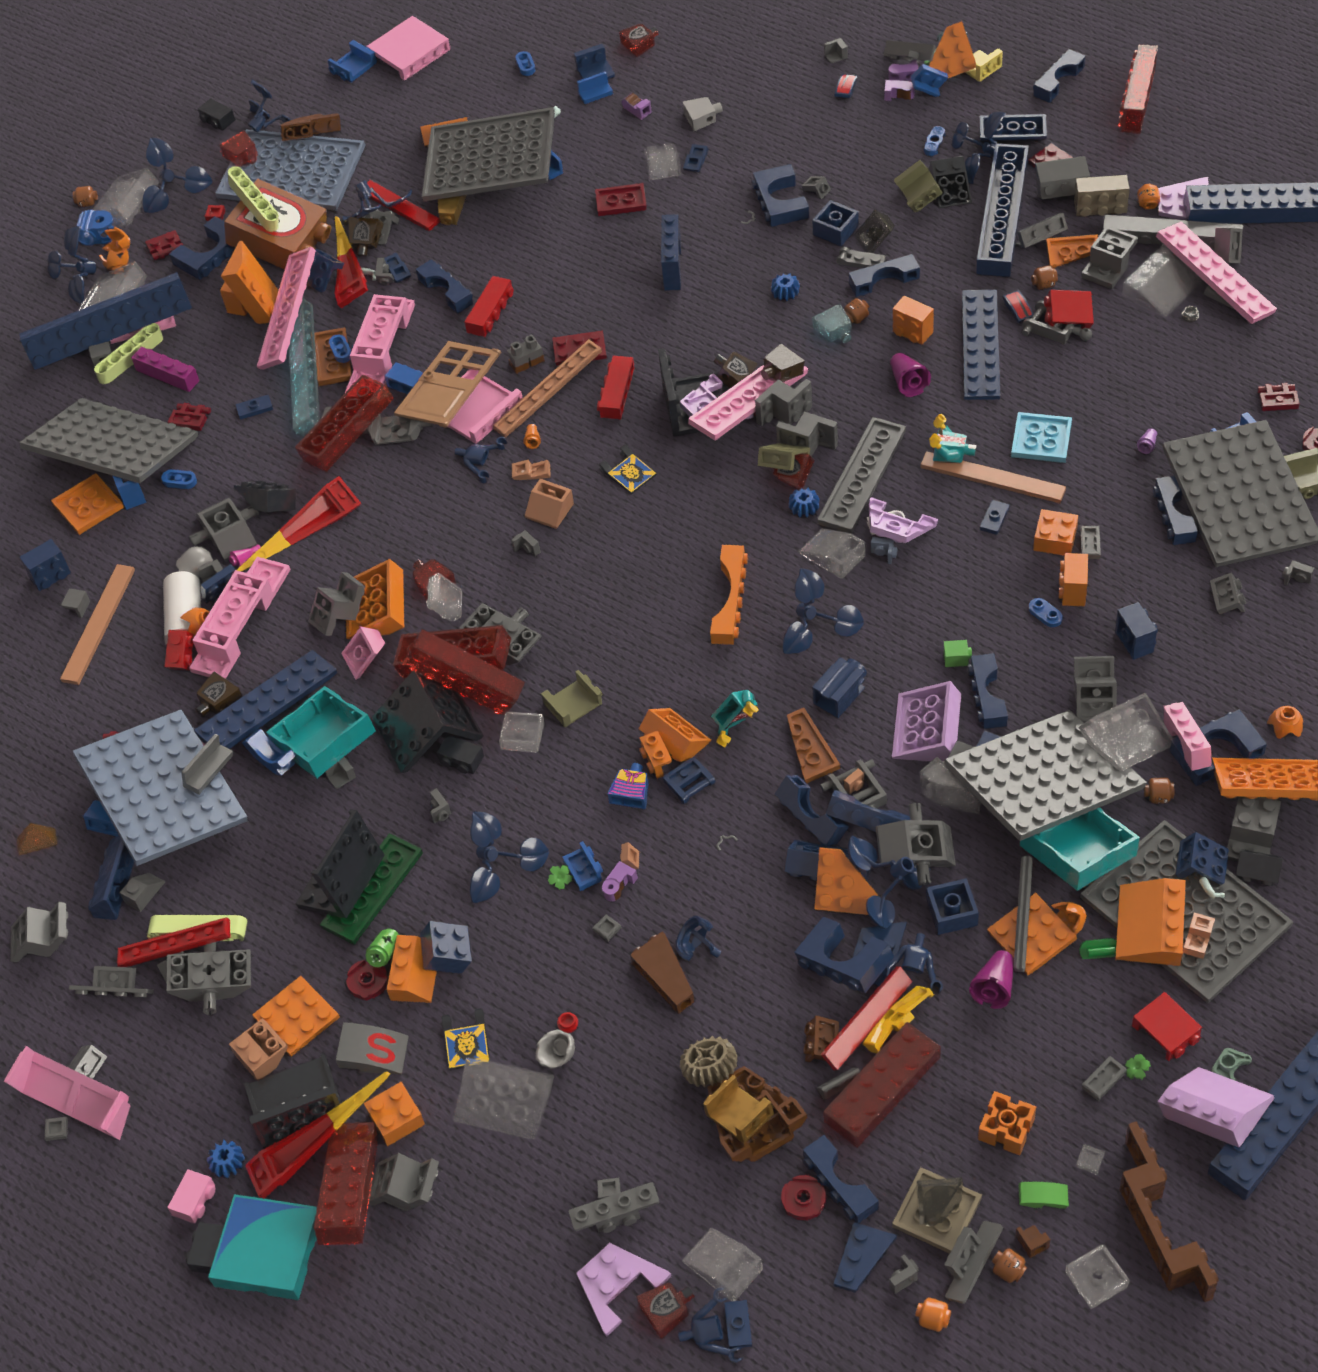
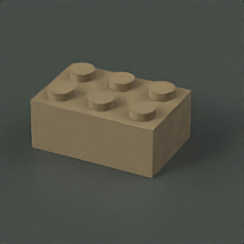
[1074,175,1129,217]

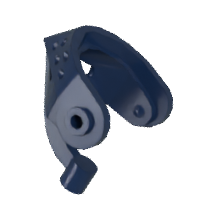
[676,916,721,961]

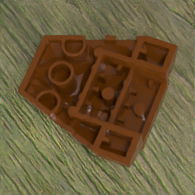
[707,1066,808,1162]

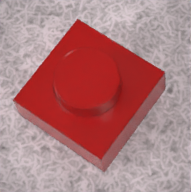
[205,205,225,221]

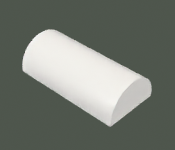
[163,571,201,644]

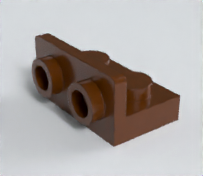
[803,1016,839,1062]

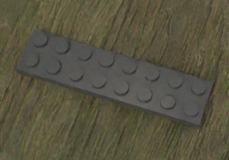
[817,417,906,534]

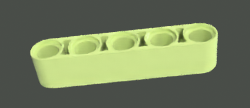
[228,166,279,232]
[94,323,163,384]
[147,915,247,941]

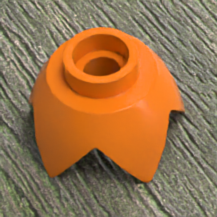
[103,227,130,255]
[99,248,129,274]
[180,607,210,636]
[1267,706,1304,739]
[1051,902,1086,935]

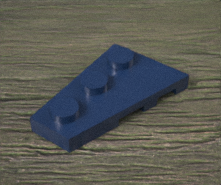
[834,1222,897,1293]

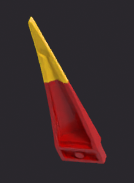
[335,216,368,308]
[237,476,361,572]
[245,1072,390,1199]

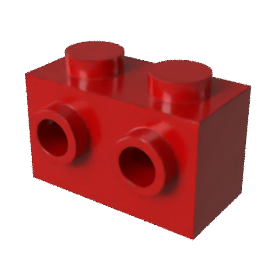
[165,630,194,671]

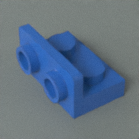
[911,64,948,97]

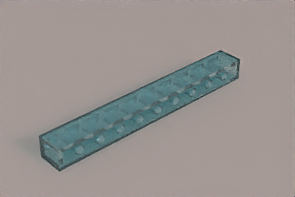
[289,298,320,437]

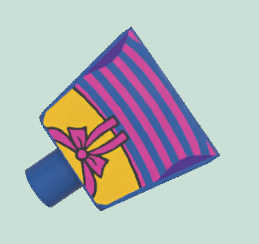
[608,763,648,809]

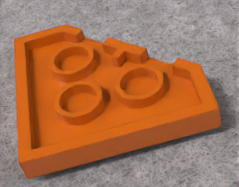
[929,21,976,79]
[815,847,878,915]

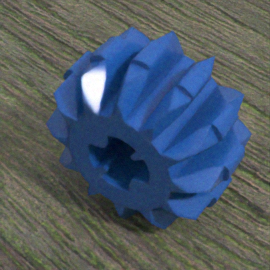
[771,273,800,301]
[789,487,820,518]
[207,1140,245,1179]

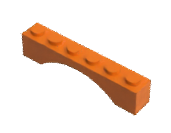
[710,545,748,645]

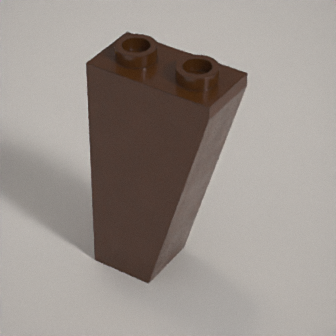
[630,931,695,1014]

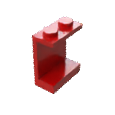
[1044,290,1094,329]
[1132,992,1202,1061]

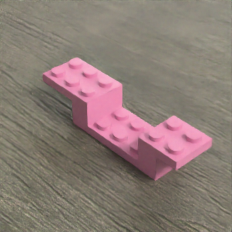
[344,295,415,403]
[189,557,290,679]

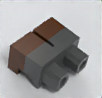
[507,335,545,374]

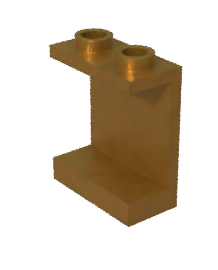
[703,1075,774,1143]

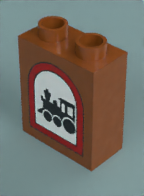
[224,178,331,270]

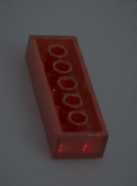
[1119,44,1158,134]
[295,374,394,472]
[393,625,511,678]
[402,629,525,715]
[823,1022,941,1148]
[314,1122,378,1245]

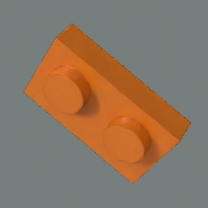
[639,731,672,779]

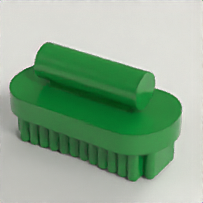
[1079,938,1117,959]

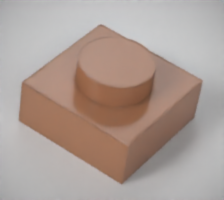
[844,768,864,794]
[620,842,639,870]

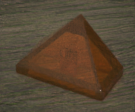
[17,823,58,855]

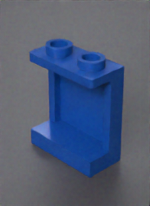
[328,40,377,82]

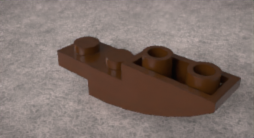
[280,113,341,141]

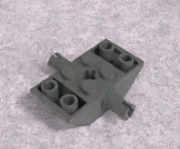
[189,498,259,562]
[459,603,541,667]
[876,803,956,886]
[167,942,251,1015]

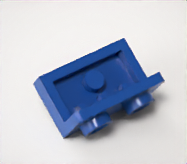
[562,841,603,891]

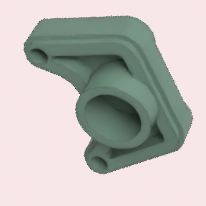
[1212,1048,1252,1081]

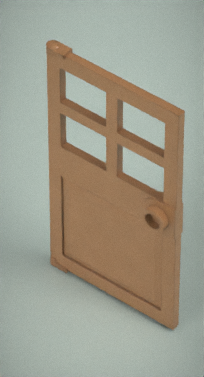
[394,341,501,428]

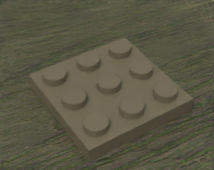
[892,1167,982,1253]

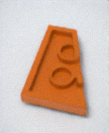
[1046,234,1098,268]

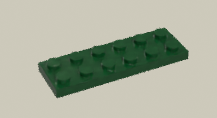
[320,833,423,945]

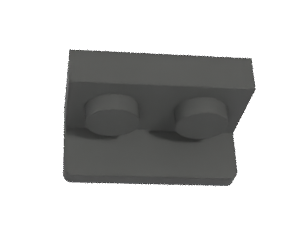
[1210,572,1246,614]

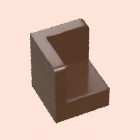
[1015,1225,1050,1258]

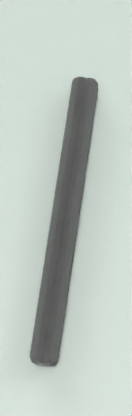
[1013,856,1033,972]

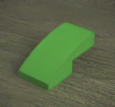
[1019,1182,1068,1208]

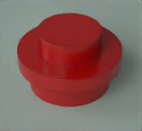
[557,1012,578,1033]

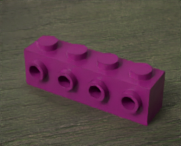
[131,346,199,392]

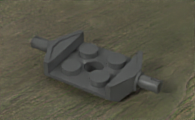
[357,413,433,445]

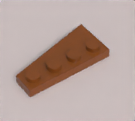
[787,708,840,783]

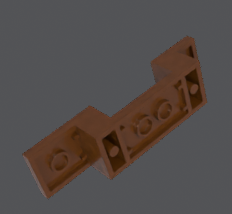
[1119,1121,1218,1303]

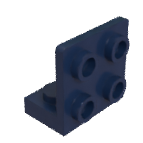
[574,44,615,79]
[306,249,344,292]
[1175,832,1229,885]

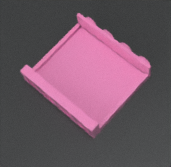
[367,16,450,81]
[448,369,523,444]

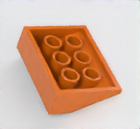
[221,241,278,324]
[346,559,404,639]
[1115,878,1186,966]

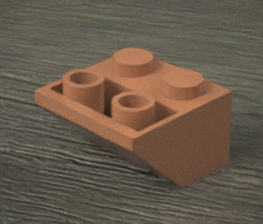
[525,479,574,529]
[229,1018,288,1081]

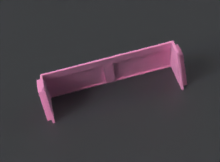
[4,1046,130,1140]

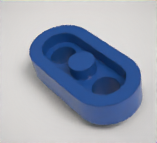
[515,51,535,76]
[329,335,351,363]
[161,469,197,489]
[1029,598,1062,627]

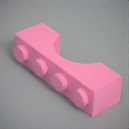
[1164,702,1211,771]

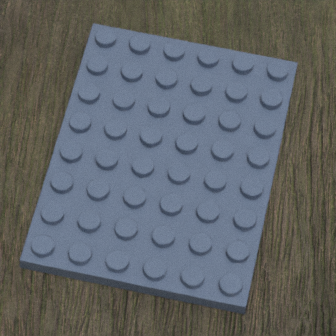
[215,129,365,211]
[73,710,248,866]

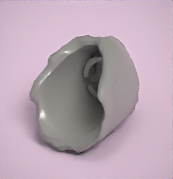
[176,546,213,578]
[536,1030,575,1068]

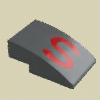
[336,1022,409,1075]

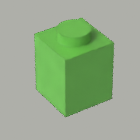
[943,640,972,667]

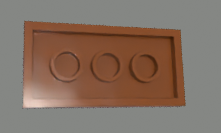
[312,327,352,386]

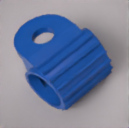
[76,210,114,246]

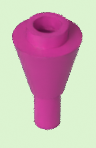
[229,544,261,568]

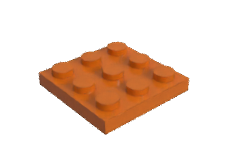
[51,473,124,535]
[987,893,1077,976]
[252,976,340,1057]

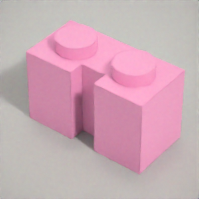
[167,1169,215,1224]

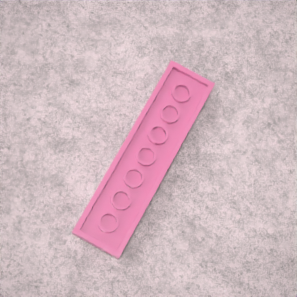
[1156,222,1277,324]
[257,247,316,369]
[688,365,808,440]

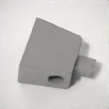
[683,97,723,131]

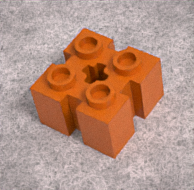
[978,1091,1036,1155]

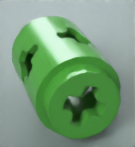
[366,929,399,967]

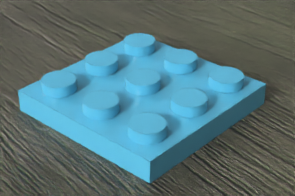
[1011,412,1072,463]

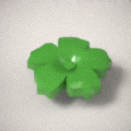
[548,865,572,890]
[1125,1054,1151,1079]

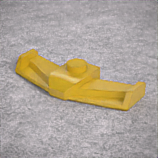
[863,986,934,1054]

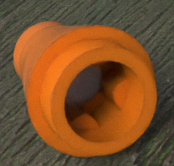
[523,424,541,449]

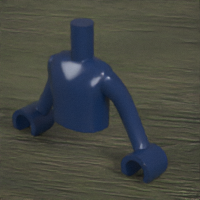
[454,437,507,483]
[884,933,943,994]
[678,1287,743,1362]

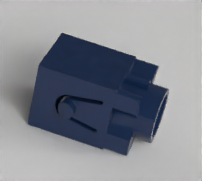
[812,657,867,718]

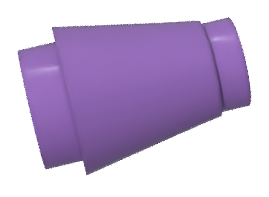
[1137,429,1157,454]

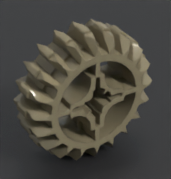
[680,1036,738,1088]

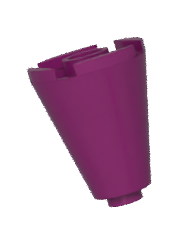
[890,353,931,397]
[969,950,1014,1009]

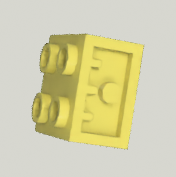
[965,49,1003,82]

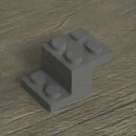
[1081,226,1138,289]
[755,379,812,426]
[776,412,838,460]
[308,572,365,636]
[1074,656,1117,722]
[1227,796,1281,862]
[10,902,68,962]
[366,1153,439,1211]

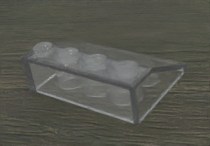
[93,168,160,227]
[1122,244,1204,318]
[78,261,147,311]
[1078,693,1173,772]
[453,1057,554,1140]

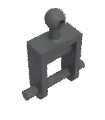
[1022,300,1092,345]
[820,759,887,809]

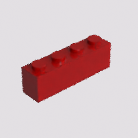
[465,276,514,337]
[597,356,635,419]

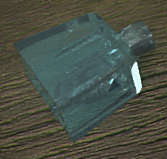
[812,304,852,343]

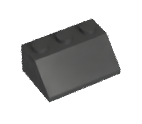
[1035,156,1090,199]

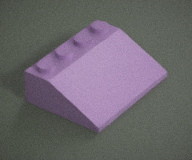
[892,681,961,762]
[1158,1067,1274,1148]

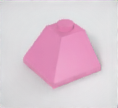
[341,627,385,679]

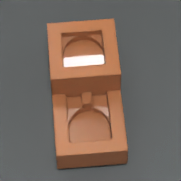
[512,460,550,480]
[1183,913,1215,959]

